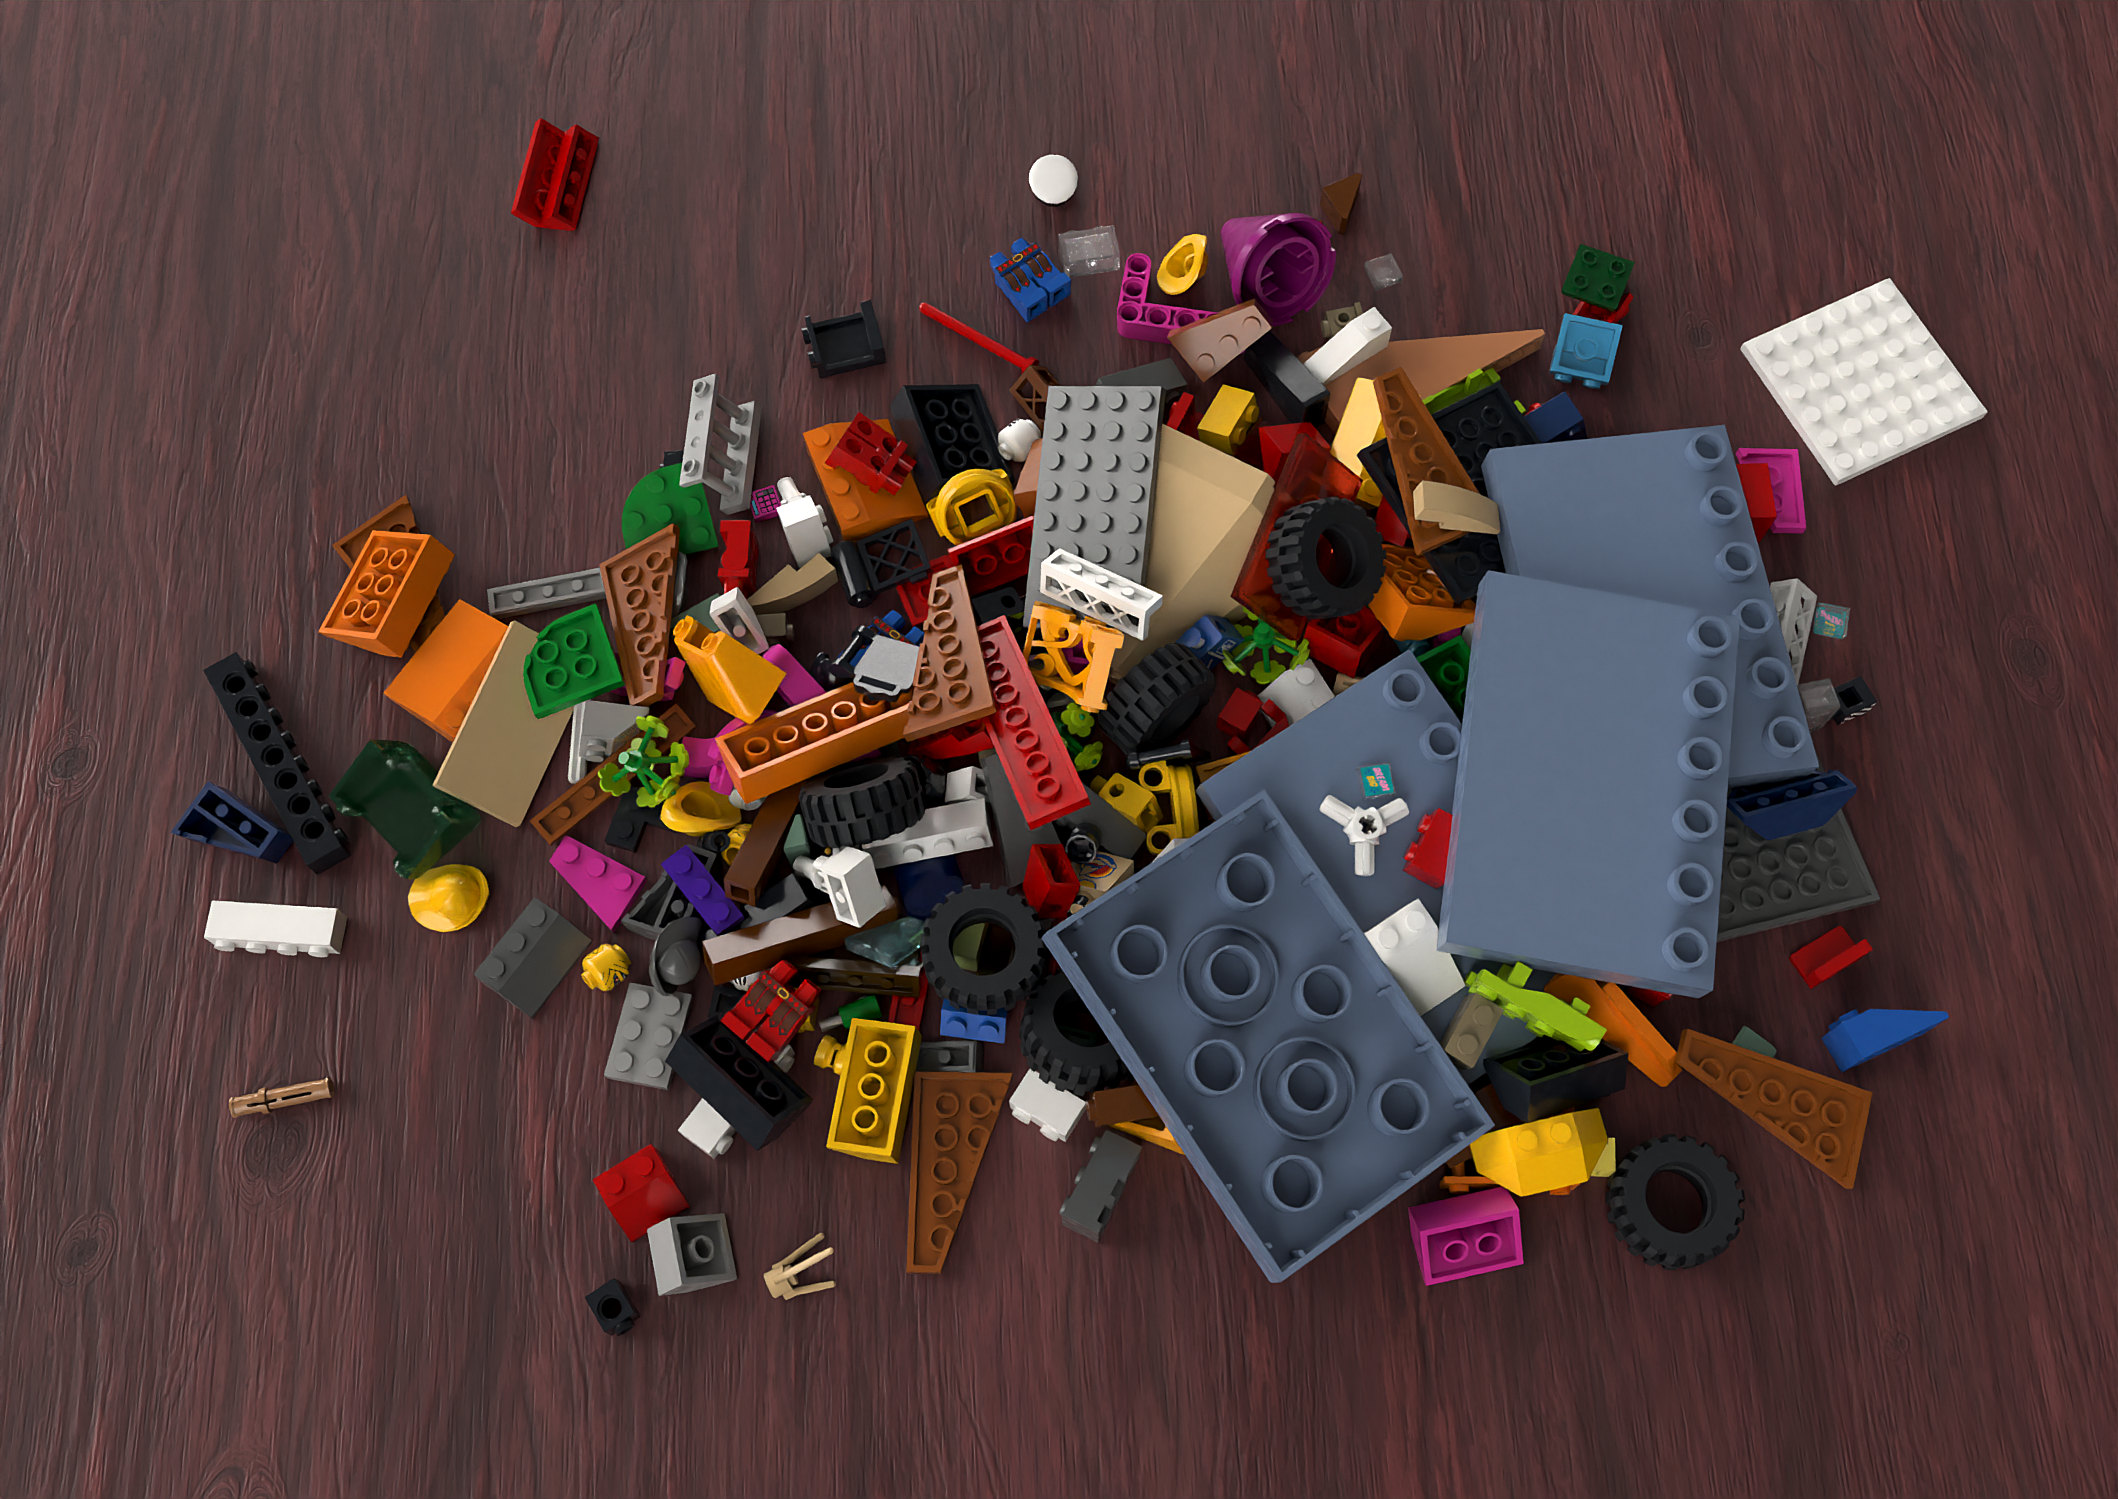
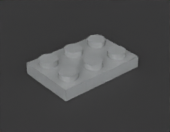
[604,983,694,1091]

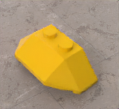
[1469,1108,1608,1197]

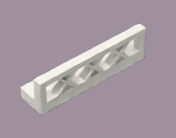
[1040,548,1163,641]
[1770,578,1817,687]

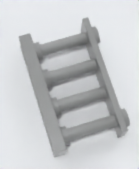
[679,373,762,515]

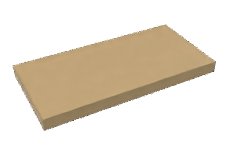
[432,620,574,827]

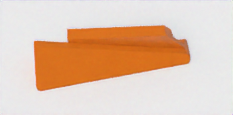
[1543,973,1682,1087]

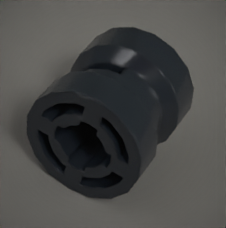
[1065,822,1102,864]

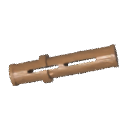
[229,1077,334,1118]

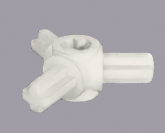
[1319,795,1409,876]

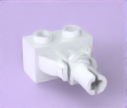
[776,477,833,568]
[793,846,886,928]

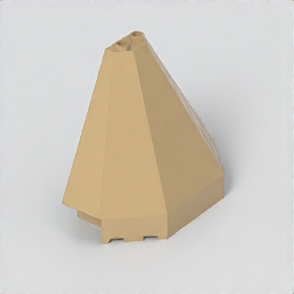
[1108,424,1297,685]

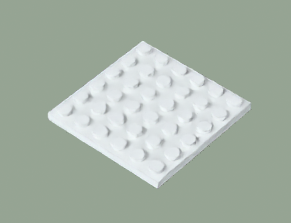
[1740,278,1987,486]

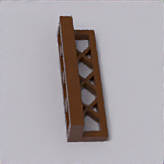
[1009,365,1061,432]

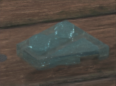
[845,916,925,968]

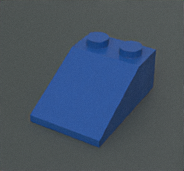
[1821,1009,1949,1073]

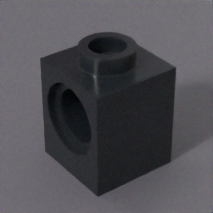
[584,1278,641,1336]

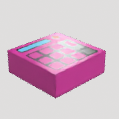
[750,485,781,523]

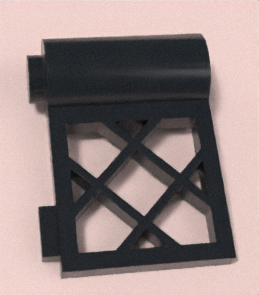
[830,519,933,608]

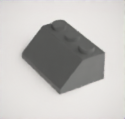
[473,897,593,1019]

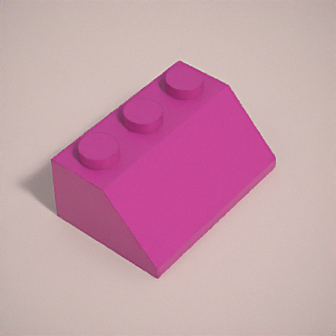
[1408,1187,1524,1286]

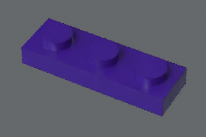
[661,844,745,937]

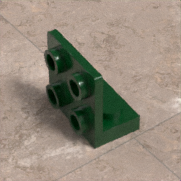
[1561,244,1635,312]

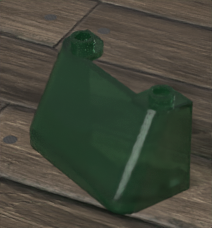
[329,739,481,879]

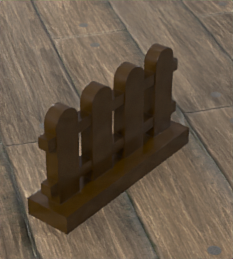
[790,925,923,998]

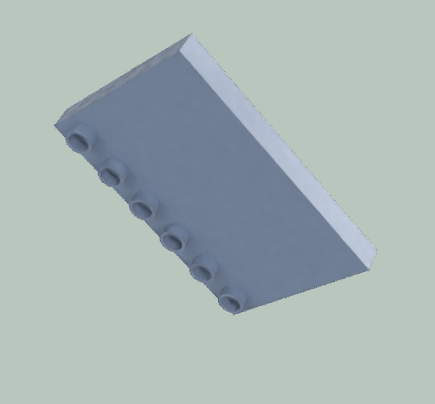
[1481,425,1819,788]
[1436,570,1740,998]
[1195,649,1557,1085]
[1042,789,1495,1283]

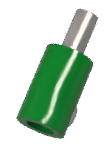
[818,994,882,1032]

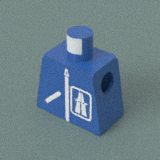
[1175,615,1245,671]

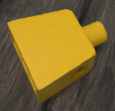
[1090,773,1163,841]

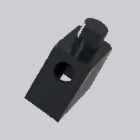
[972,587,1026,634]

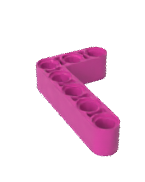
[1117,253,1245,354]
[760,644,881,764]

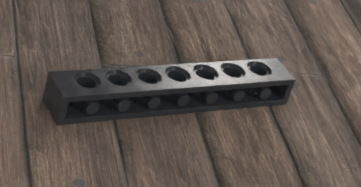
[203,652,351,875]

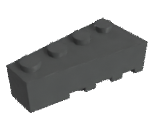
[981,752,1061,887]

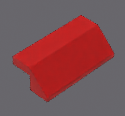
[511,118,599,231]

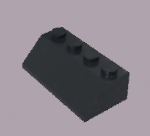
[665,1012,814,1151]
[1483,1038,1629,1123]

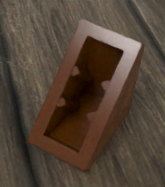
[1320,173,1362,235]

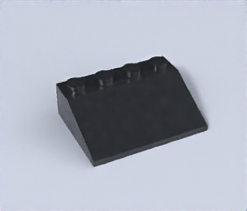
[890,384,1015,503]

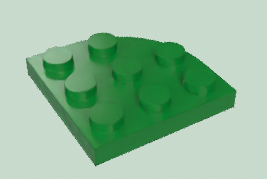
[622,463,719,555]
[523,603,625,720]

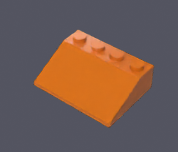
[803,419,929,541]
[318,530,455,658]
[1368,544,1476,641]
[383,599,508,743]

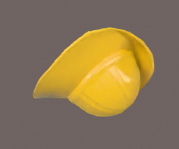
[1157,234,1209,295]
[661,781,742,837]
[408,864,490,932]

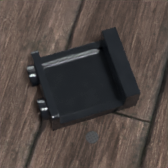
[801,300,886,378]

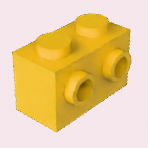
[1197,384,1259,455]

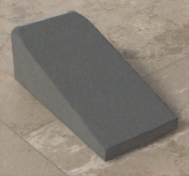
[915,1040,984,1073]

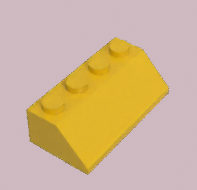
[1319,377,1421,510]
[826,1018,922,1164]

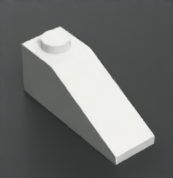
[1303,307,1392,386]

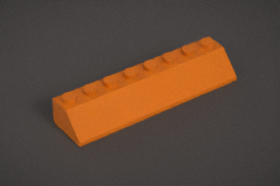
[715,682,914,804]

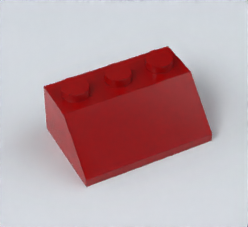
[948,516,1034,597]

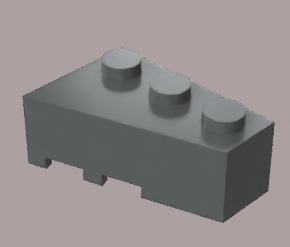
[1095,358,1188,409]
[1051,782,1147,859]
[621,844,723,941]
[1059,1130,1142,1243]

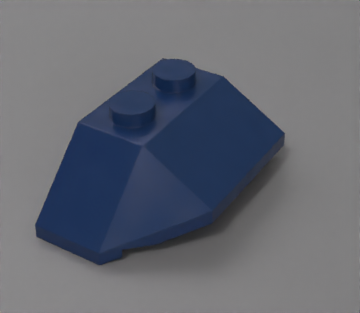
[1726,770,1857,841]

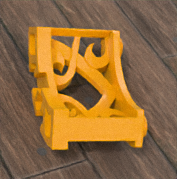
[1023,601,1124,713]

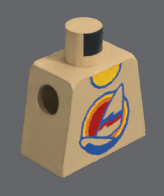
[1070,851,1134,914]

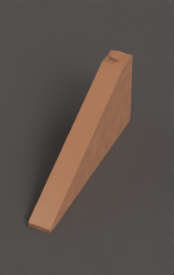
[1297,329,1546,435]

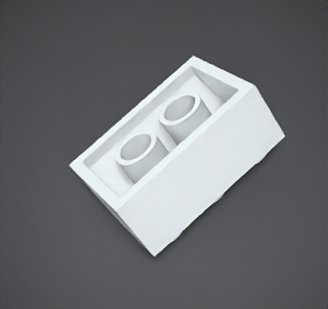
[1258,659,1335,728]

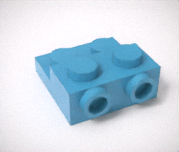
[1549,313,1623,389]

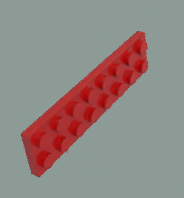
[978,615,1091,830]

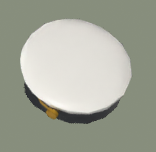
[1029,155,1078,207]

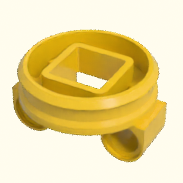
[926,469,1017,546]
[1139,761,1199,856]

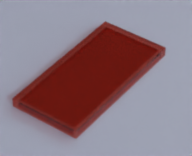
[1230,433,1363,641]

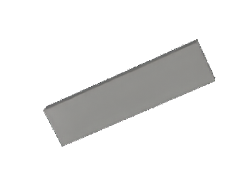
[487,568,606,619]

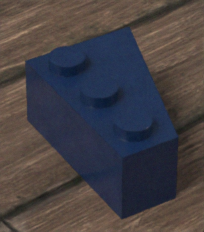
[1524,391,1587,444]
[170,781,293,864]

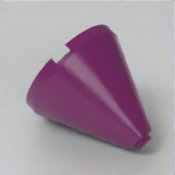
[1220,213,1336,326]

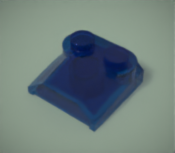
[893,854,966,926]

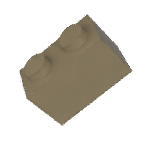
[1439,993,1504,1070]

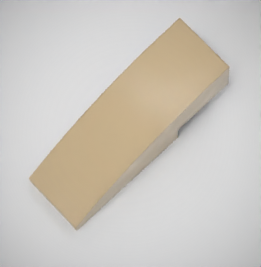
[1413,480,1500,534]
[747,553,838,615]

